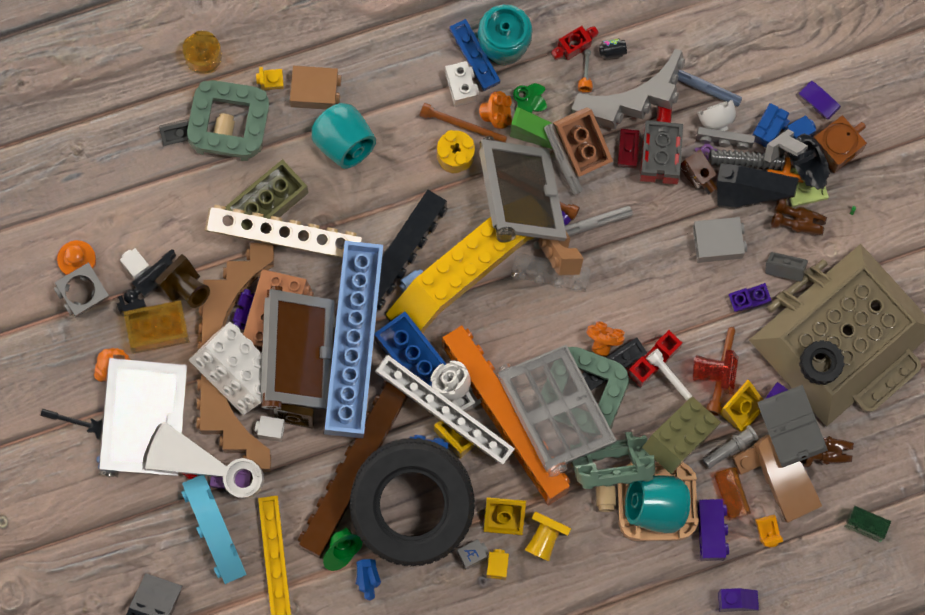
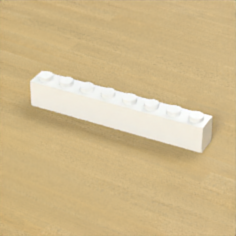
[375,355,515,464]

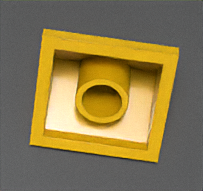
[721,380,763,432]
[434,420,475,459]
[484,497,526,535]

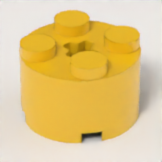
[437,130,475,174]

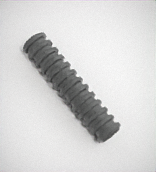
[708,149,785,171]

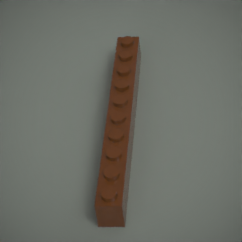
[298,380,408,558]

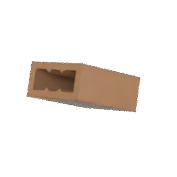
[290,66,342,110]

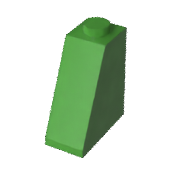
[510,107,553,149]

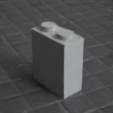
[693,217,747,263]

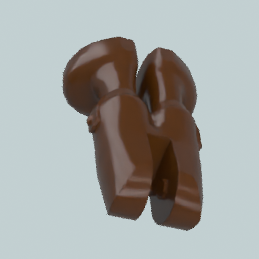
[771,199,827,236]
[800,436,854,467]

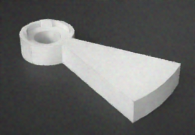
[145,421,264,499]

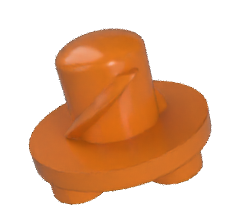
[479,91,512,129]
[57,240,96,275]
[586,321,625,356]

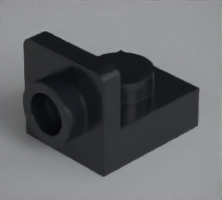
[116,295,148,319]

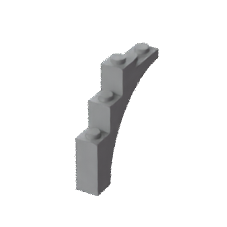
[571,49,685,130]

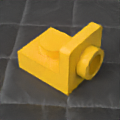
[256,67,284,90]

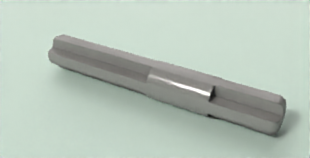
[544,123,582,194]
[565,206,633,236]

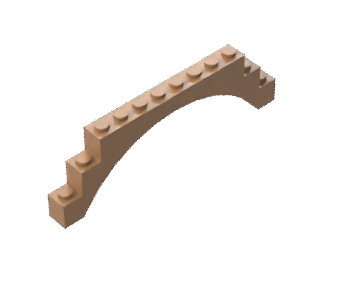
[197,243,274,472]

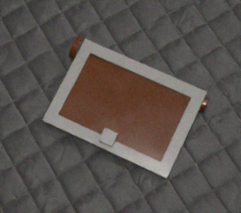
[261,286,334,410]

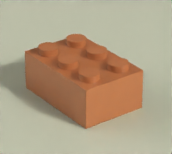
[553,107,613,177]

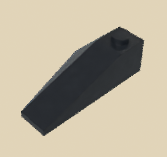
[717,163,799,209]

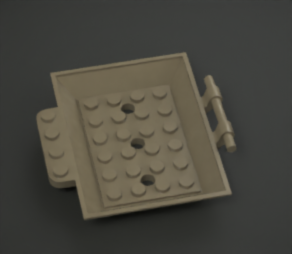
[749,244,925,427]

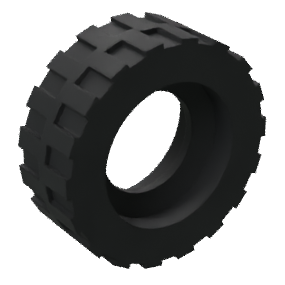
[799,340,845,385]

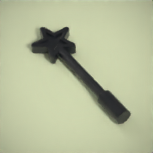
[41,409,103,439]

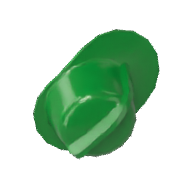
[323,528,363,571]

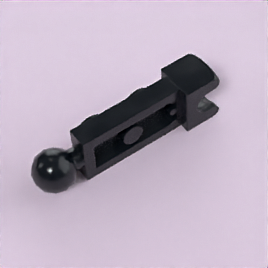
[123,249,176,303]

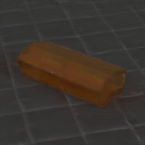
[714,467,751,521]

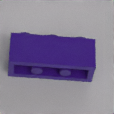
[697,499,729,561]

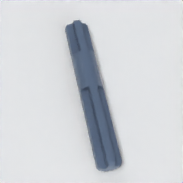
[678,70,742,107]

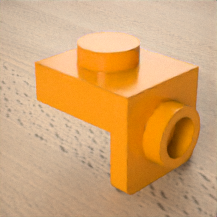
[755,515,783,547]

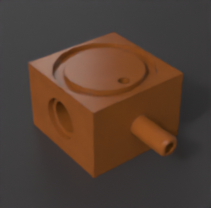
[814,115,867,173]

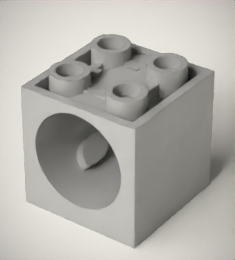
[54,262,109,317]

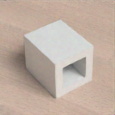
[120,248,150,280]
[255,416,285,442]

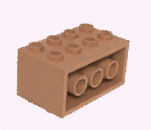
[243,269,314,353]

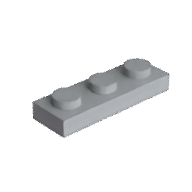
[696,127,755,150]

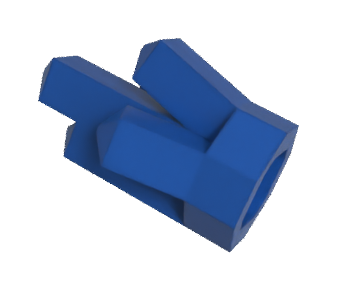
[356,559,381,601]

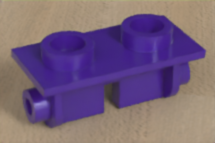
[232,289,255,330]

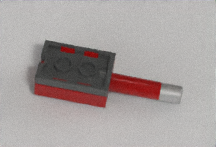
[640,106,683,185]

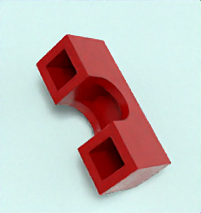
[627,330,683,388]

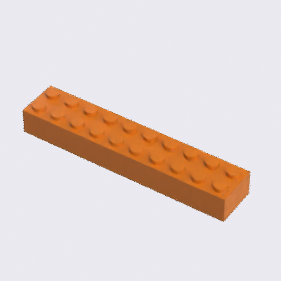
[442,325,571,506]

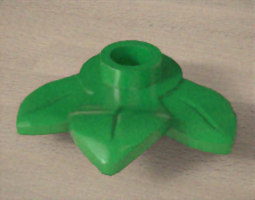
[513,83,547,113]

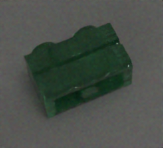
[844,506,891,542]

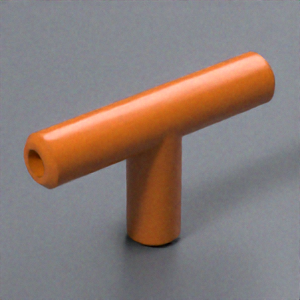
[767,157,804,183]

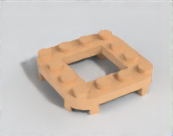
[617,462,699,541]

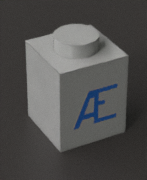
[457,539,489,570]

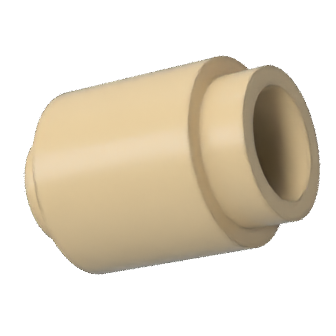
[213,113,235,136]
[596,486,616,512]

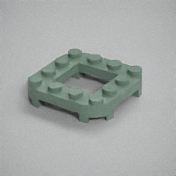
[187,80,269,161]
[539,347,629,437]
[570,432,655,489]

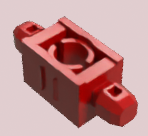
[551,26,599,60]

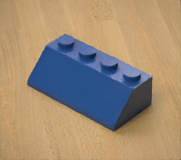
[374,311,446,388]

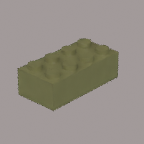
[225,159,308,241]
[642,396,721,474]

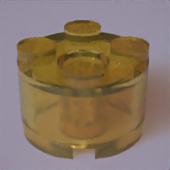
[183,31,222,74]

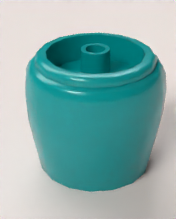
[478,4,533,65]
[311,103,376,169]
[625,475,691,533]

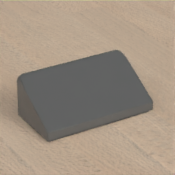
[159,118,190,146]
[765,252,808,281]

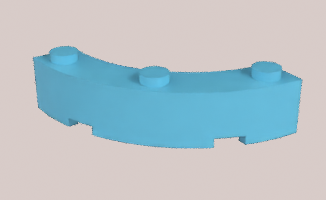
[181,475,247,584]

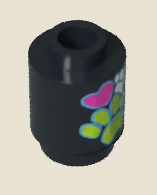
[599,38,627,60]

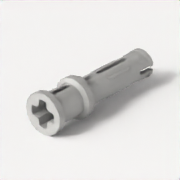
[702,425,759,469]

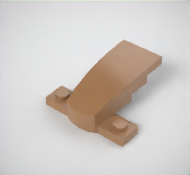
[732,435,822,523]

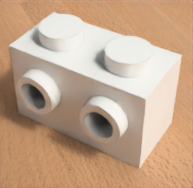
[445,61,479,107]

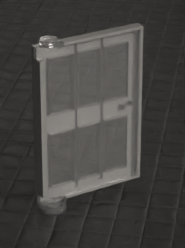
[497,345,617,477]

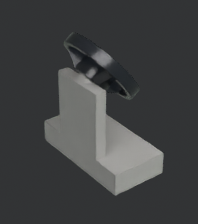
[764,129,816,165]

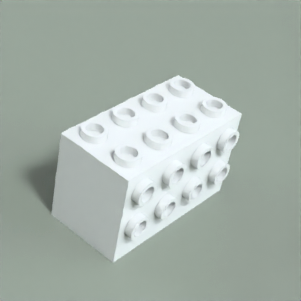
[189,322,263,415]

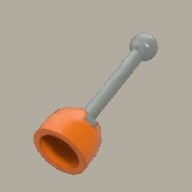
[578,49,593,93]

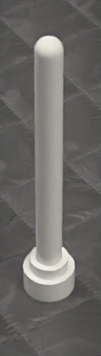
[646,349,692,401]

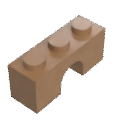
[539,228,583,275]

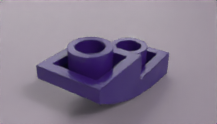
[799,80,841,120]
[729,283,772,312]

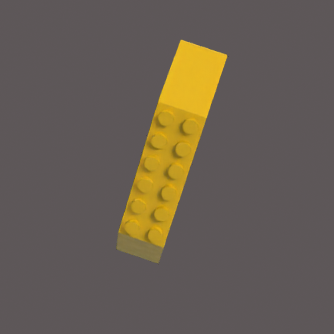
[386,196,555,333]

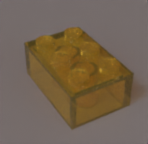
[124,300,190,354]

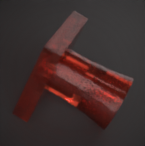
[693,350,739,395]

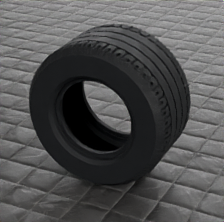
[350,438,475,567]

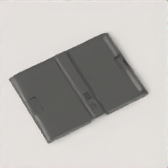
[757,385,828,468]

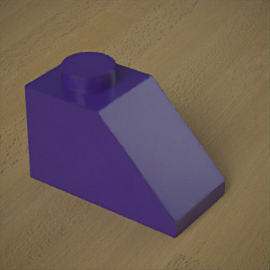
[718,588,759,612]

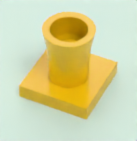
[525,511,572,561]

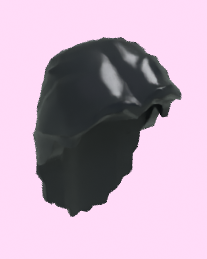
[788,133,830,190]

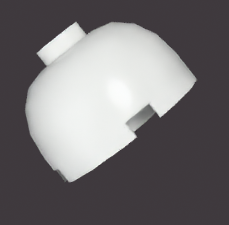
[697,100,736,131]
[431,360,471,401]

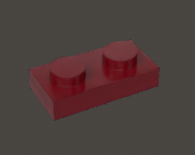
[617,129,640,168]

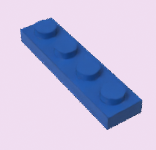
[449,19,501,91]

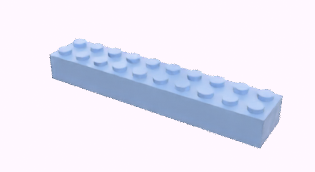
[324,241,383,438]

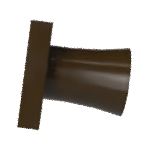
[155,254,210,308]
[274,404,315,429]

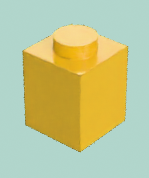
[486,549,509,580]

